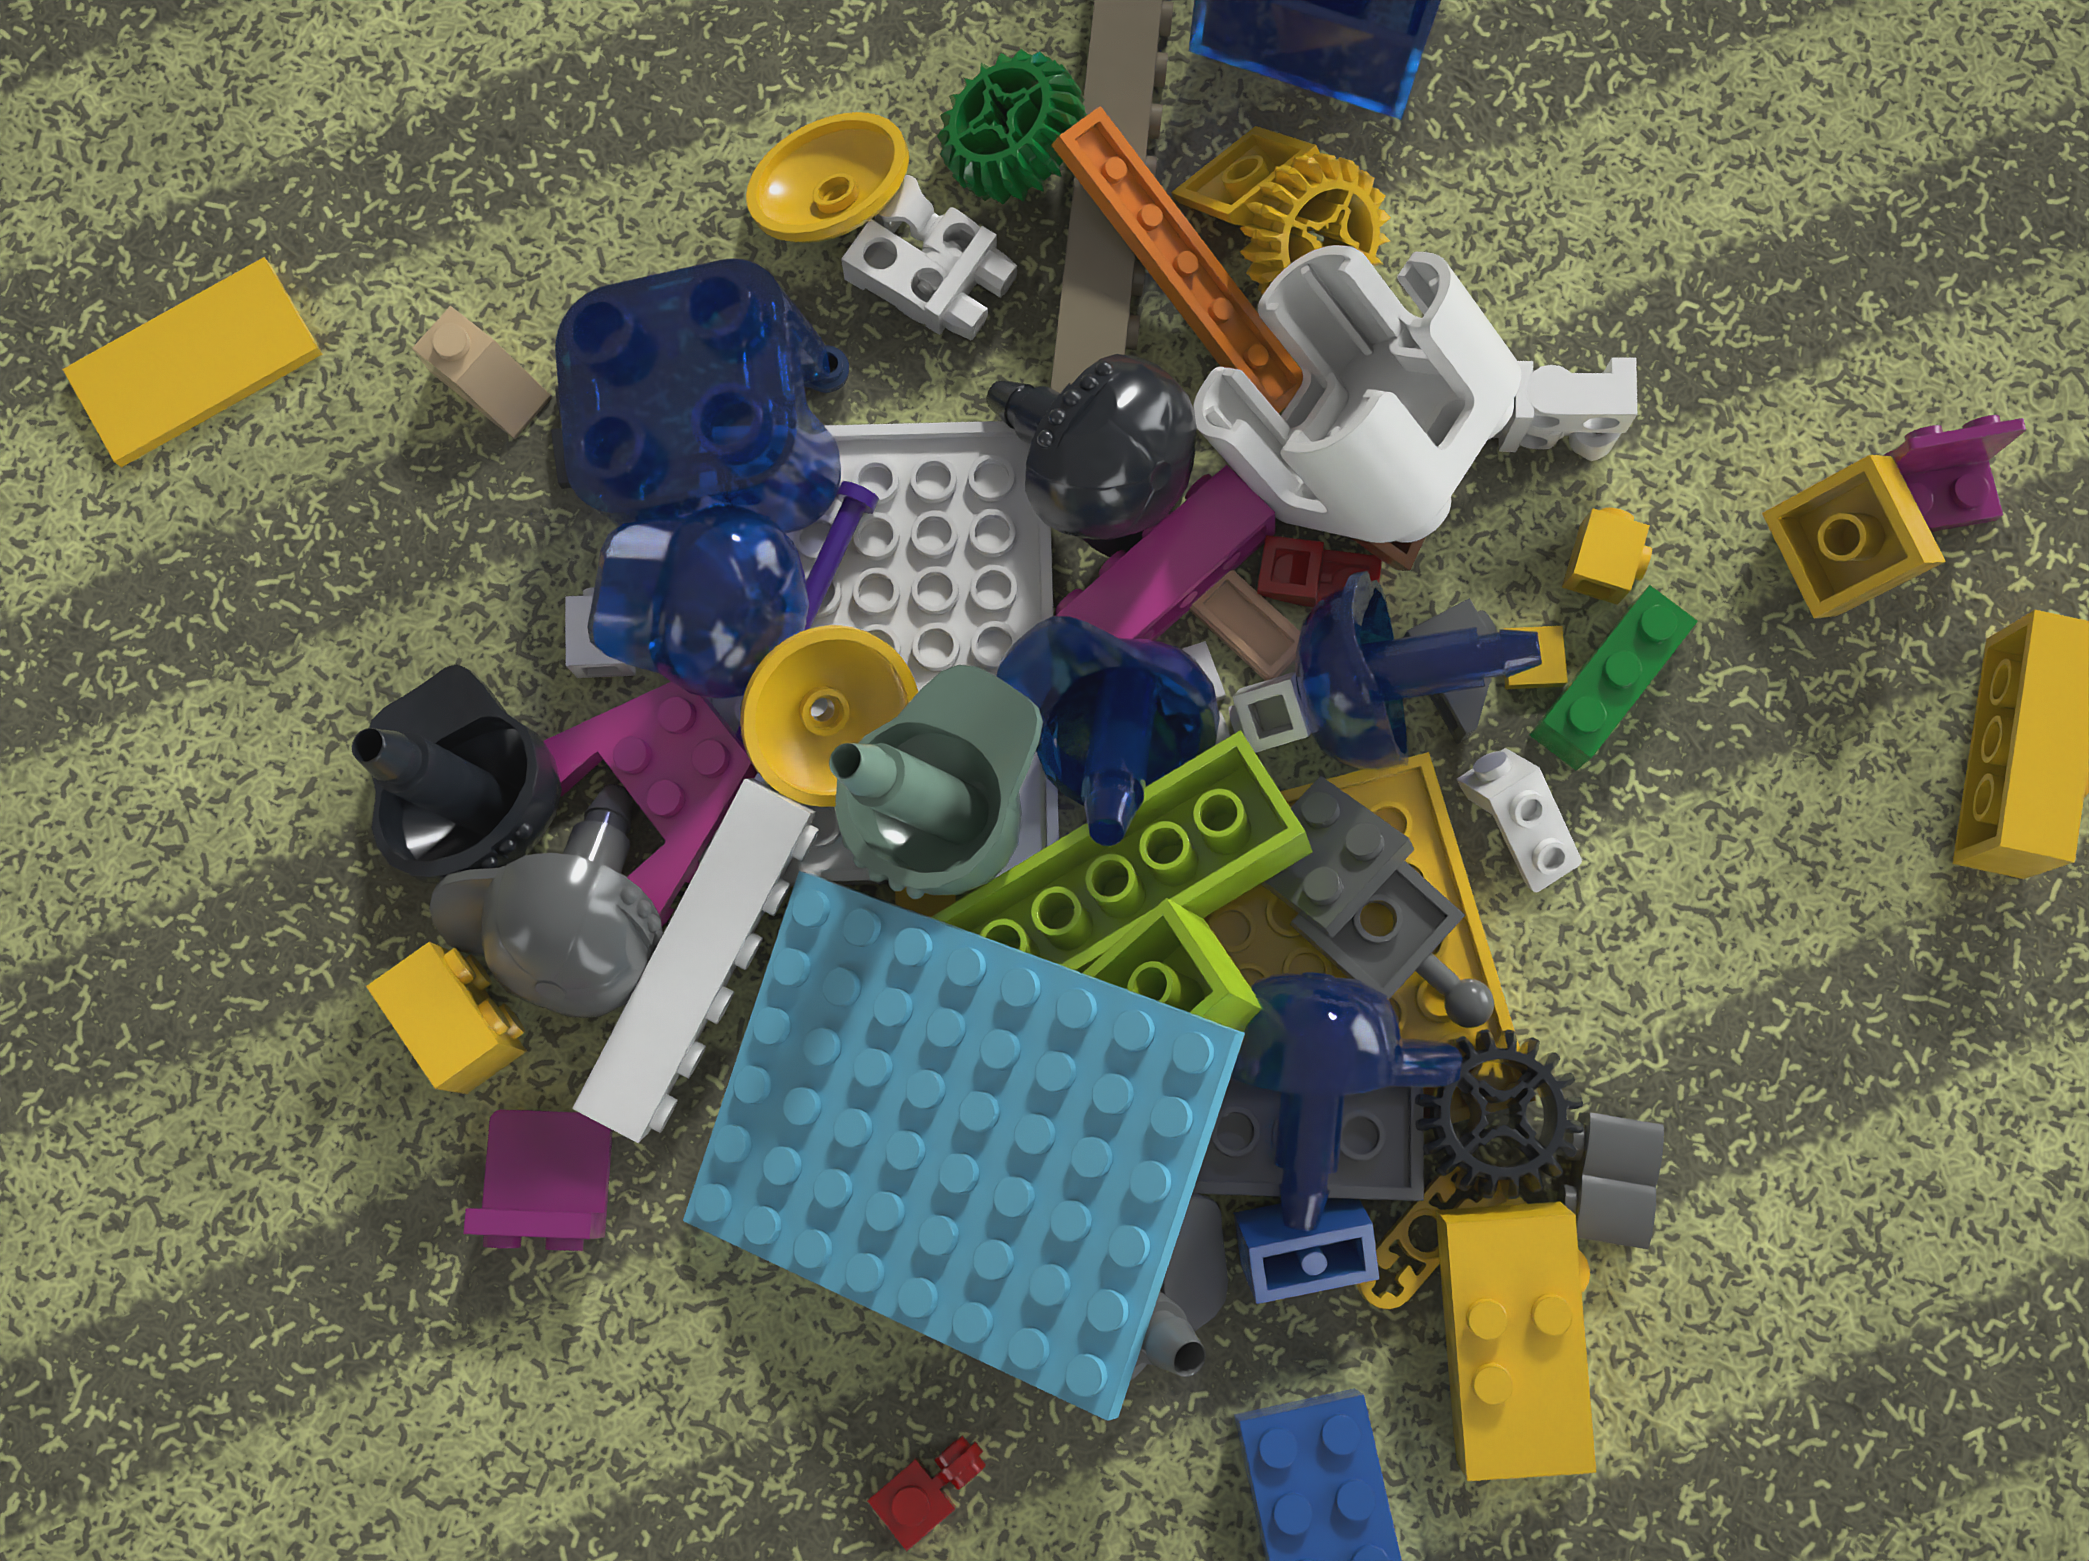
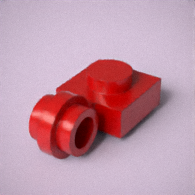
[867,1435,986,1552]

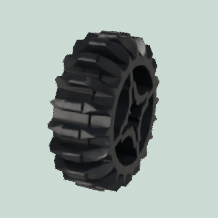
[1415,1029,1584,1199]

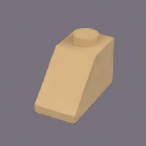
[412,306,552,439]

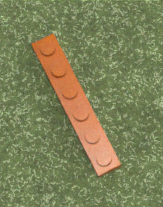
[1051,106,1303,414]

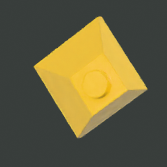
[1171,126,1320,232]

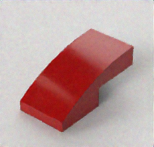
[1257,535,1383,617]

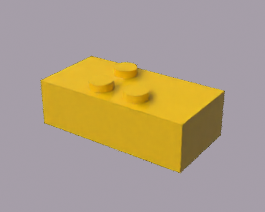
[1952,610,2089,879]
[1436,1202,1596,1481]

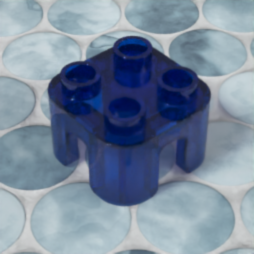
[555,259,841,555]

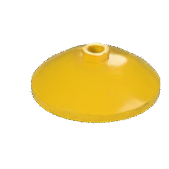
[746,112,909,243]
[740,625,918,807]

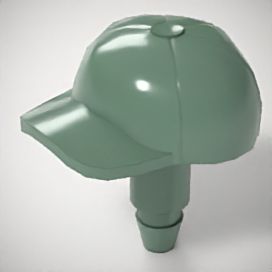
[829,665,1043,899]

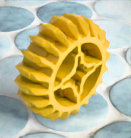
[1240,153,1391,295]

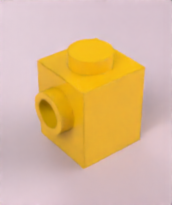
[1562,507,1652,605]

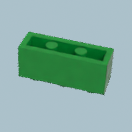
[1529,585,1698,771]

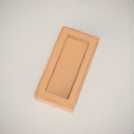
[1190,570,1311,681]

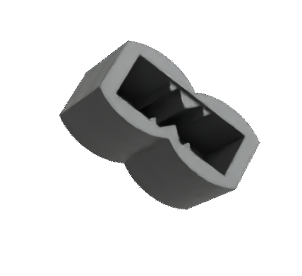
[1556,1112,1664,1249]

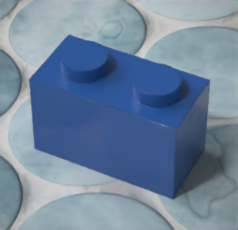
[1233,1197,1380,1304]

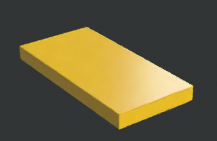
[62,257,323,468]

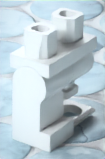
[841,175,1017,340]
[1492,358,1637,461]

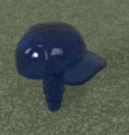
[587,503,809,699]
[1295,571,1542,771]
[996,616,1220,846]
[1231,972,1463,1231]

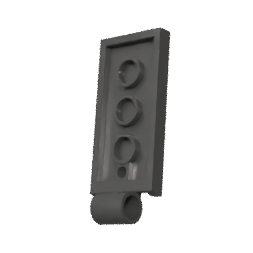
[1192,1068,1424,1201]

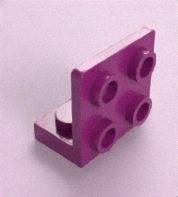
[1883,415,2027,532]

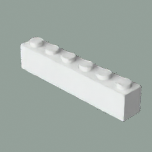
[572,778,819,1143]

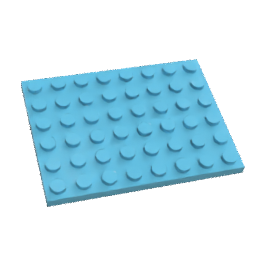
[683,871,1245,1421]

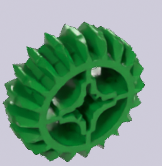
[937,49,1087,204]

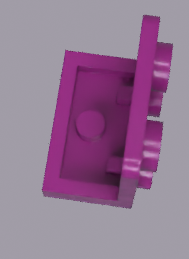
[463,1109,613,1251]

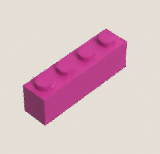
[1052,464,1275,684]

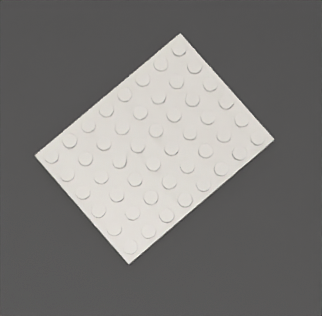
[699,421,1059,886]

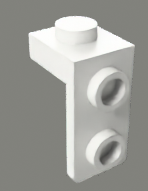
[1457,748,1582,892]

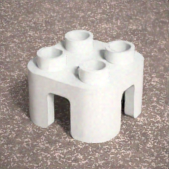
[1193,245,1521,543]

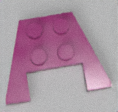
[544,675,758,927]

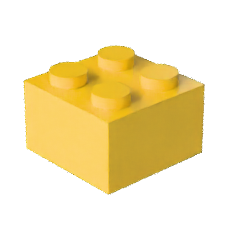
[1762,455,1946,618]
[366,942,527,1094]

